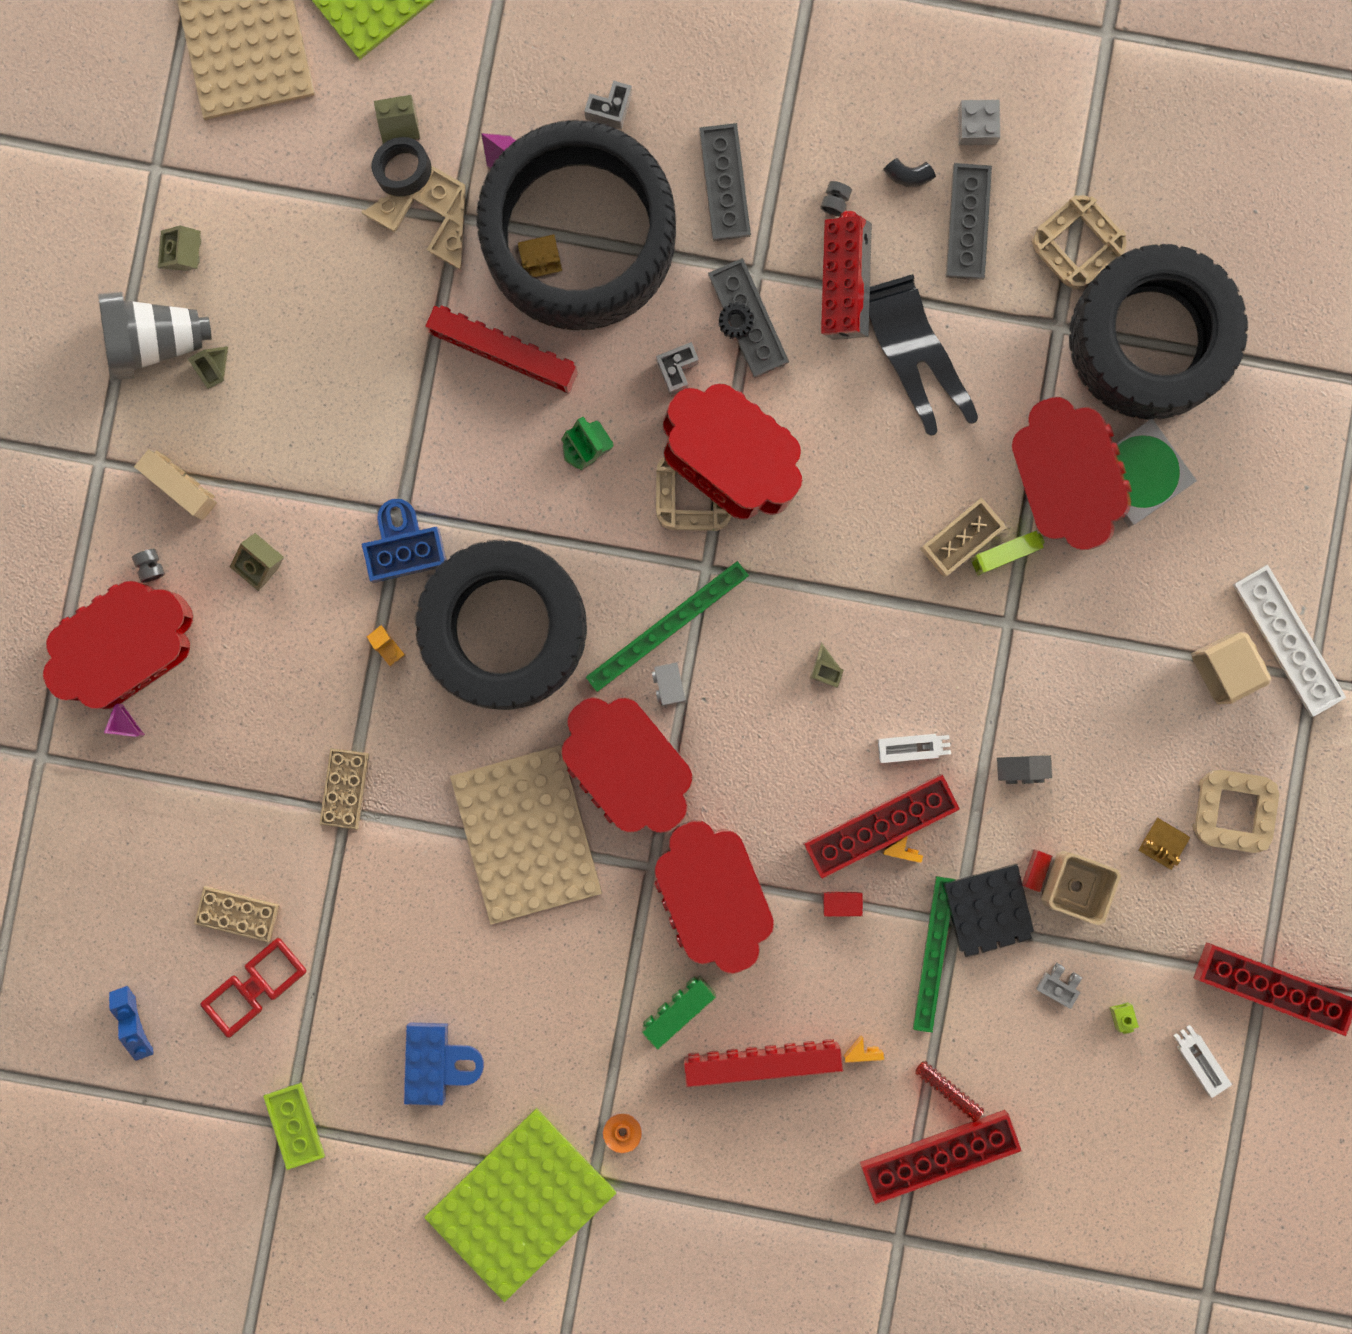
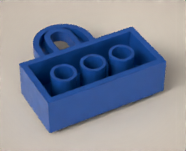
[362,499,447,583]
[404,1022,484,1105]

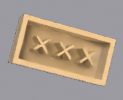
[134,449,217,520]
[920,497,1006,578]

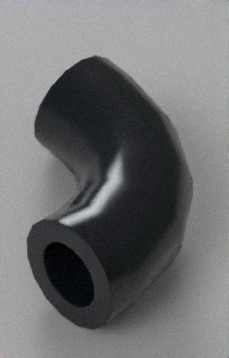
[883,158,936,187]

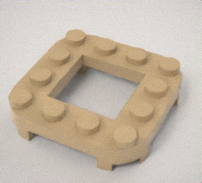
[1032,195,1127,290]
[656,457,732,531]
[1193,770,1279,853]

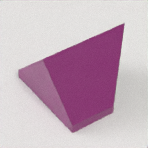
[481,133,516,169]
[104,704,145,737]

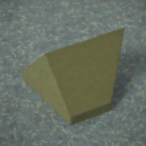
[188,346,228,389]
[810,642,844,688]

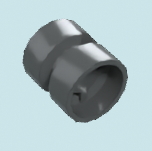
[820,181,852,217]
[132,549,165,583]

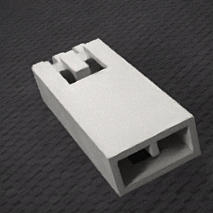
[877,734,951,763]
[1173,1025,1232,1098]

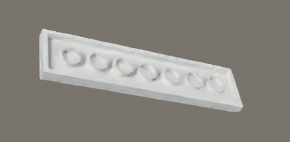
[1233,565,1346,717]

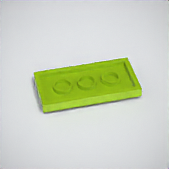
[263,1082,325,1170]

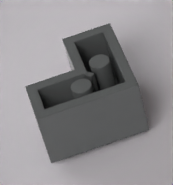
[997,755,1052,784]

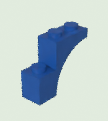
[109,986,154,1061]

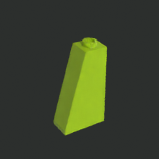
[970,530,1045,576]

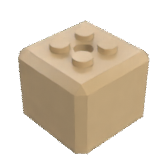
[1191,632,1271,705]
[1041,851,1121,926]

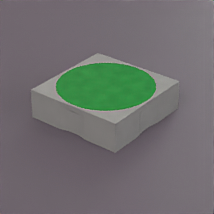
[1116,419,1197,527]

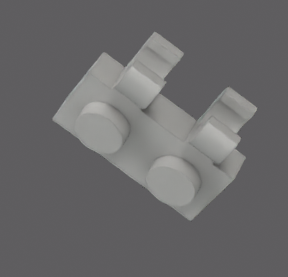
[1036,962,1082,1009]

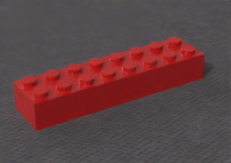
[425,305,578,394]
[803,774,960,879]
[1193,942,1352,1037]
[684,1039,843,1087]
[860,1110,1022,1204]

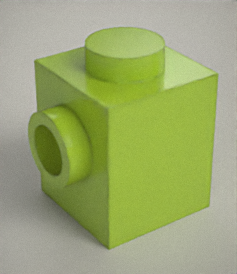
[1110,1002,1139,1034]

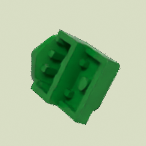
[561,416,614,471]

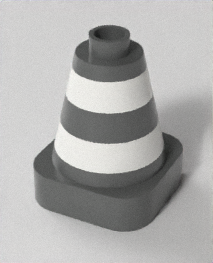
[98,292,212,381]

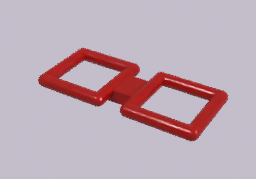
[200,938,307,1038]

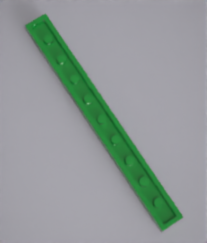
[586,561,749,692]

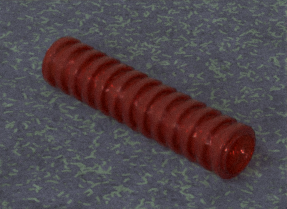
[915,1060,984,1122]

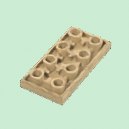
[319,748,369,830]
[194,886,280,943]

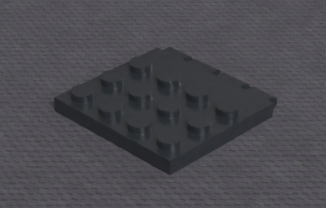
[943,864,1034,957]

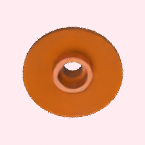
[603,1114,642,1153]

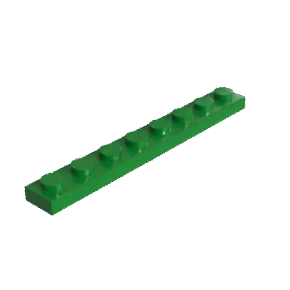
[912,876,956,1033]

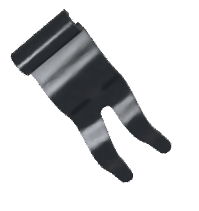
[869,274,978,436]

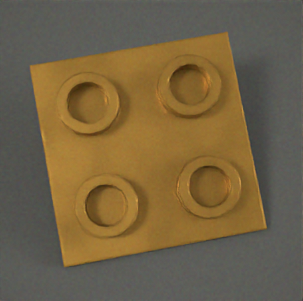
[517,234,563,278]
[1138,817,1191,870]

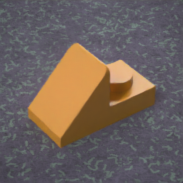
[367,625,405,667]
[882,836,923,863]
[843,1035,884,1063]

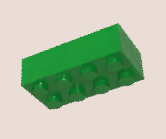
[642,975,716,1050]

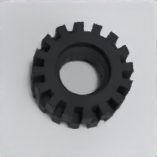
[719,302,753,340]

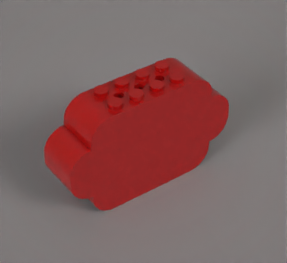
[663,384,802,520]
[1012,397,1132,550]
[43,581,193,709]
[562,698,692,832]
[654,820,774,973]

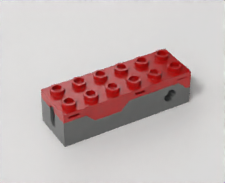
[821,211,872,340]

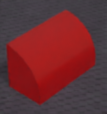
[1022,849,1053,892]
[822,892,863,917]

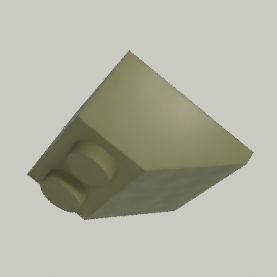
[374,95,421,144]
[158,225,201,271]
[230,533,284,591]

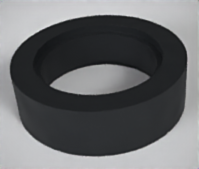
[371,137,432,197]

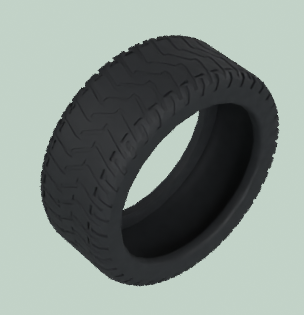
[476,120,676,331]

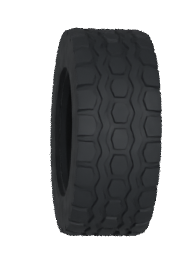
[1069,244,1248,420]
[415,540,587,710]

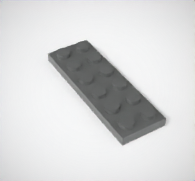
[699,123,751,241]
[946,163,992,280]
[708,258,789,378]

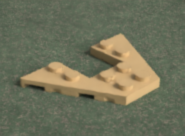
[361,166,466,270]

